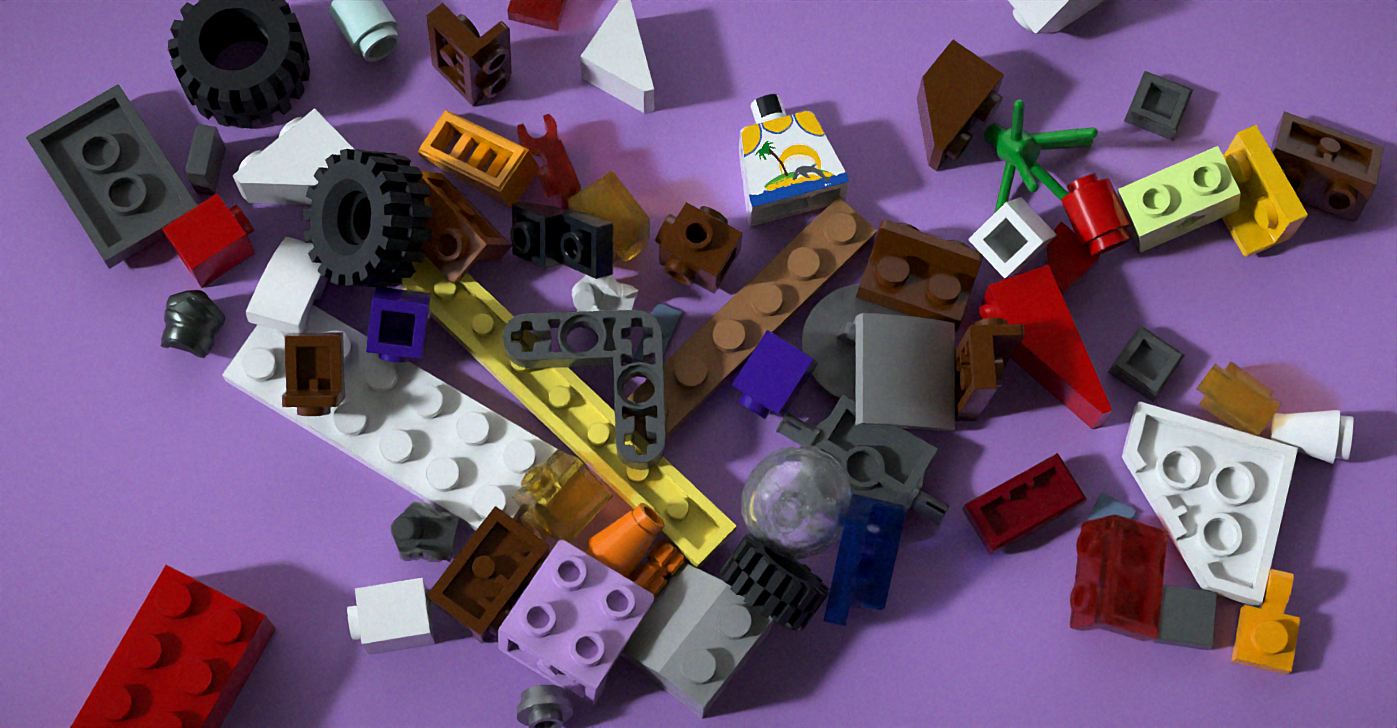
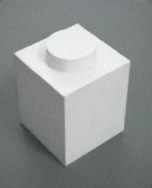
[968,197,1057,279]
[347,578,435,655]

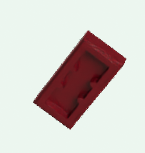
[962,453,1087,556]

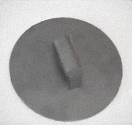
[802,285,912,401]

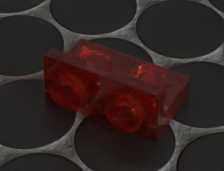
[1070,514,1168,641]

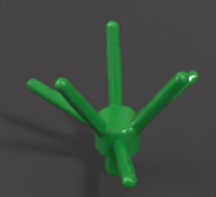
[984,99,1098,214]

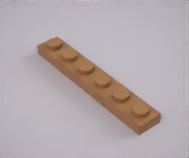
[614,196,877,444]

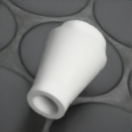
[1270,410,1354,464]

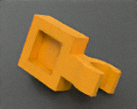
[1231,569,1301,675]

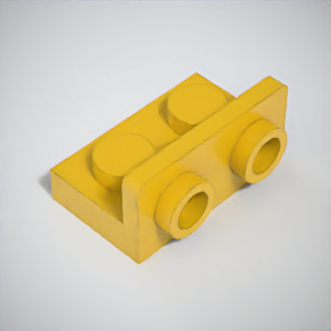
[1222,125,1308,257]

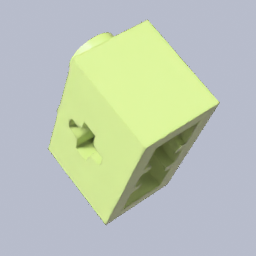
[1118,146,1241,253]

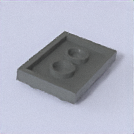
[26,84,198,269]

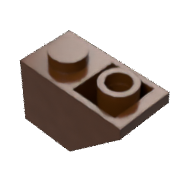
[917,39,1004,171]

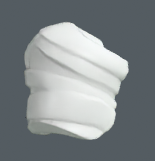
[572,275,639,329]

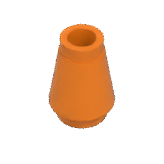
[585,503,665,579]

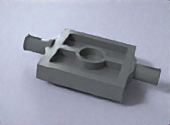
[776,394,950,545]

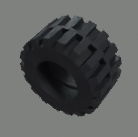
[168,0,310,128]

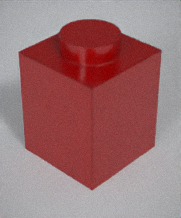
[162,193,255,288]

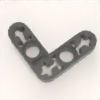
[502,310,666,470]

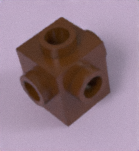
[655,202,743,294]

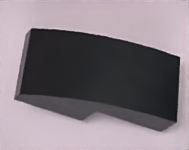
[510,202,613,279]

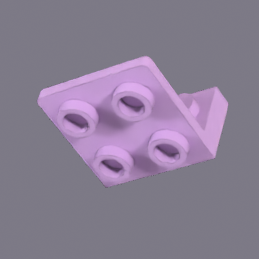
[498,540,654,708]

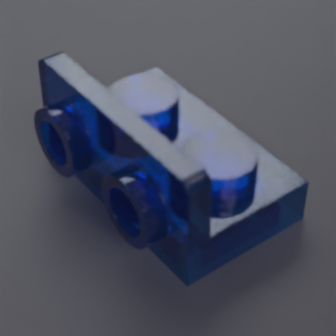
[823,494,907,626]

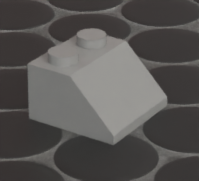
[620,562,774,719]

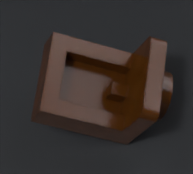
[282,332,345,416]

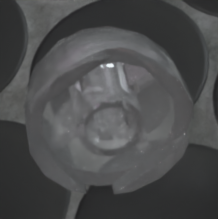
[741,445,854,560]

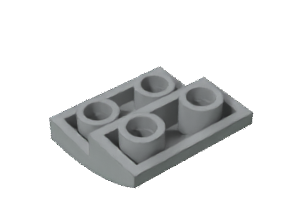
[856,313,955,432]

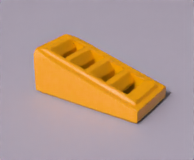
[417,110,539,208]

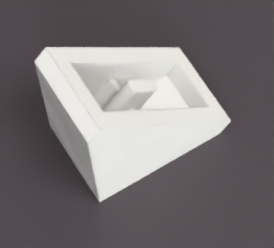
[581,0,654,113]

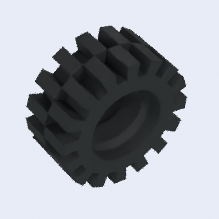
[720,533,830,631]

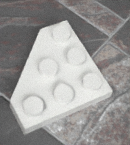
[1122,401,1298,607]

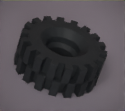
[303,149,434,288]

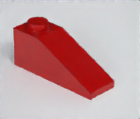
[979,264,1113,429]

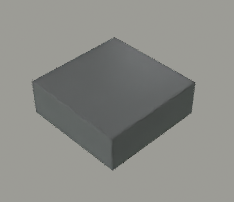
[1124,71,1193,140]
[185,124,226,196]
[1108,325,1185,402]
[1153,584,1217,650]

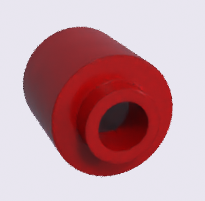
[1061,173,1131,257]

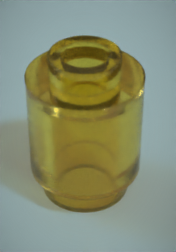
[1196,361,1282,436]

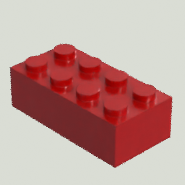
[70,565,276,728]

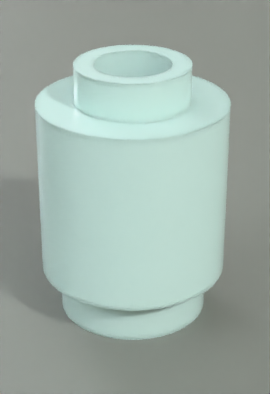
[329,0,401,62]

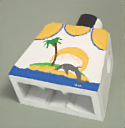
[739,94,849,227]

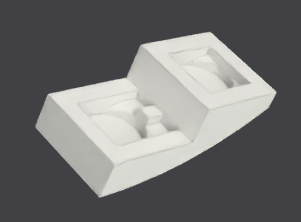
[246,237,328,333]

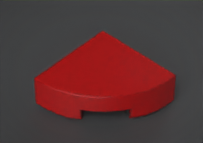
[1045,221,1100,296]

